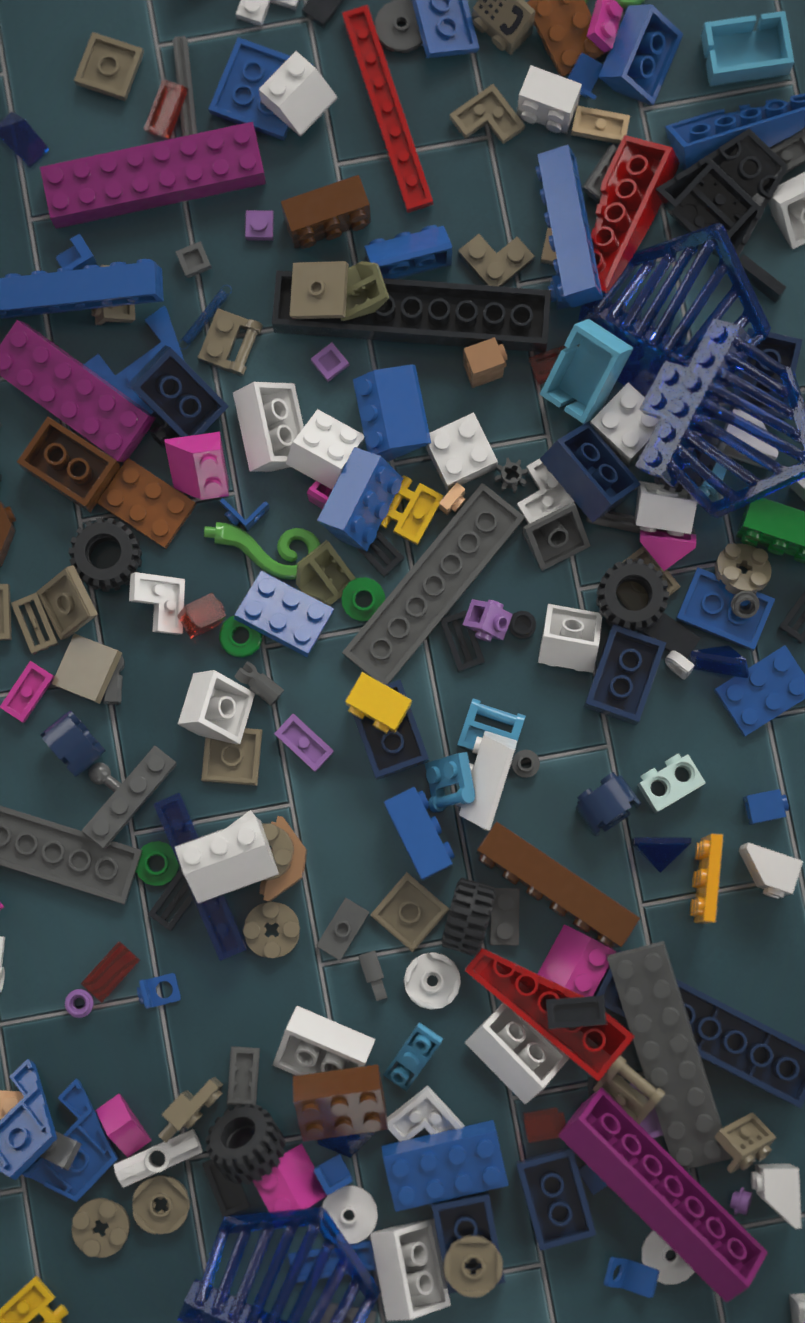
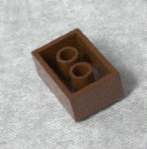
[281,175,371,249]
[17,417,121,513]
[293,1064,388,1142]

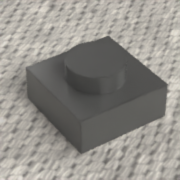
[175,241,212,279]

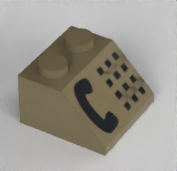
[472,0,535,55]

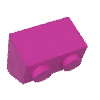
[165,432,229,500]
[537,924,616,997]
[253,1143,327,1226]

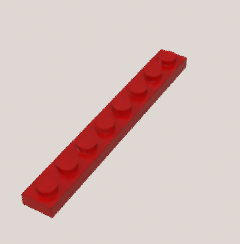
[342,5,433,213]

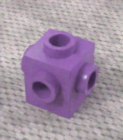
[463,599,513,642]

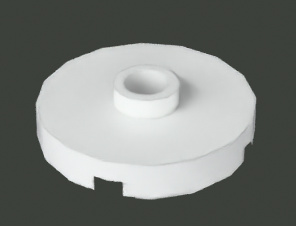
[404,952,461,1010]
[320,1185,378,1244]
[641,1230,695,1284]

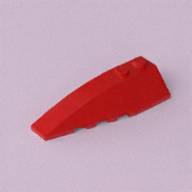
[591,135,680,294]
[465,948,635,1081]

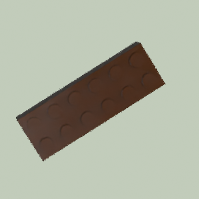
[476,821,640,949]

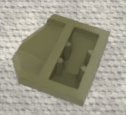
[341,261,389,321]
[296,540,356,606]

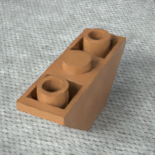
[259,816,307,902]

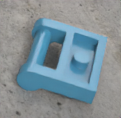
[457,698,526,751]
[425,752,475,813]

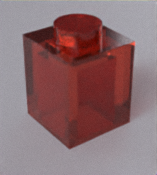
[177,593,226,639]
[522,1106,566,1143]

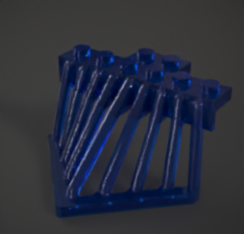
[578,223,771,410]
[635,318,805,518]
[177,1207,381,1323]

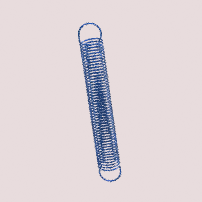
[179,285,232,349]

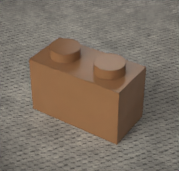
[463,337,508,388]

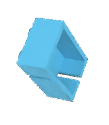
[701,11,794,86]
[539,319,633,424]

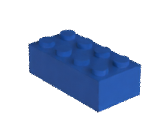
[382,1120,508,1212]

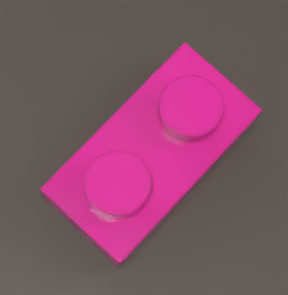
[587,0,623,53]
[0,661,55,723]

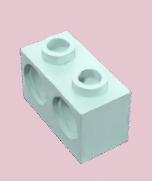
[638,753,705,813]

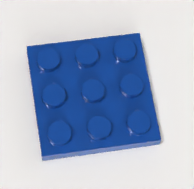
[208,37,313,140]

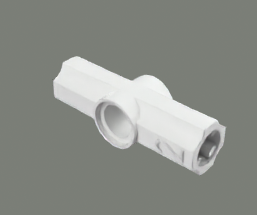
[114,1129,203,1188]

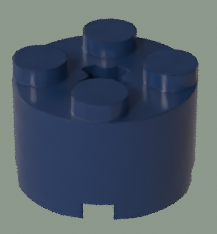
[40,710,106,777]
[576,772,641,836]

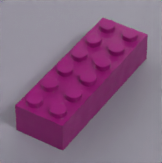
[0,320,156,462]

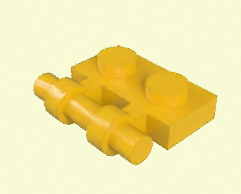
[380,475,444,546]
[0,1276,69,1323]

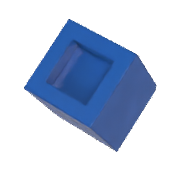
[56,233,97,270]
[314,1153,354,1196]

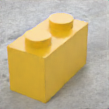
[345,672,412,733]

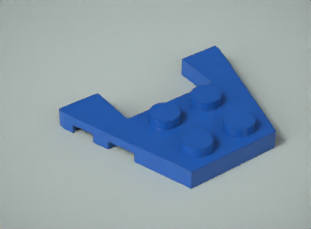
[83,306,184,415]
[0,1059,57,1180]
[21,1079,119,1202]

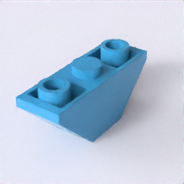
[383,1022,443,1091]

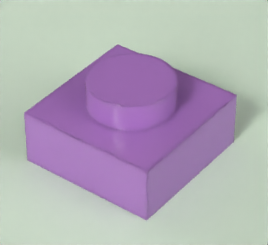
[245,211,274,240]
[311,342,349,382]

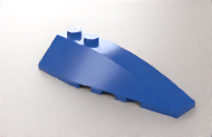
[665,93,805,171]

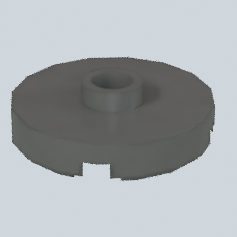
[375,0,423,53]

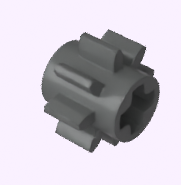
[494,458,528,493]

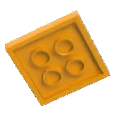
[690,834,723,924]

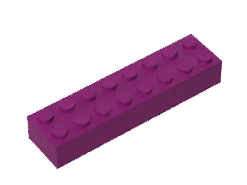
[40,122,266,229]
[558,1087,768,1303]

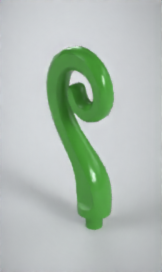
[204,522,321,580]

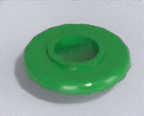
[341,577,385,621]
[219,616,263,658]
[136,841,179,886]

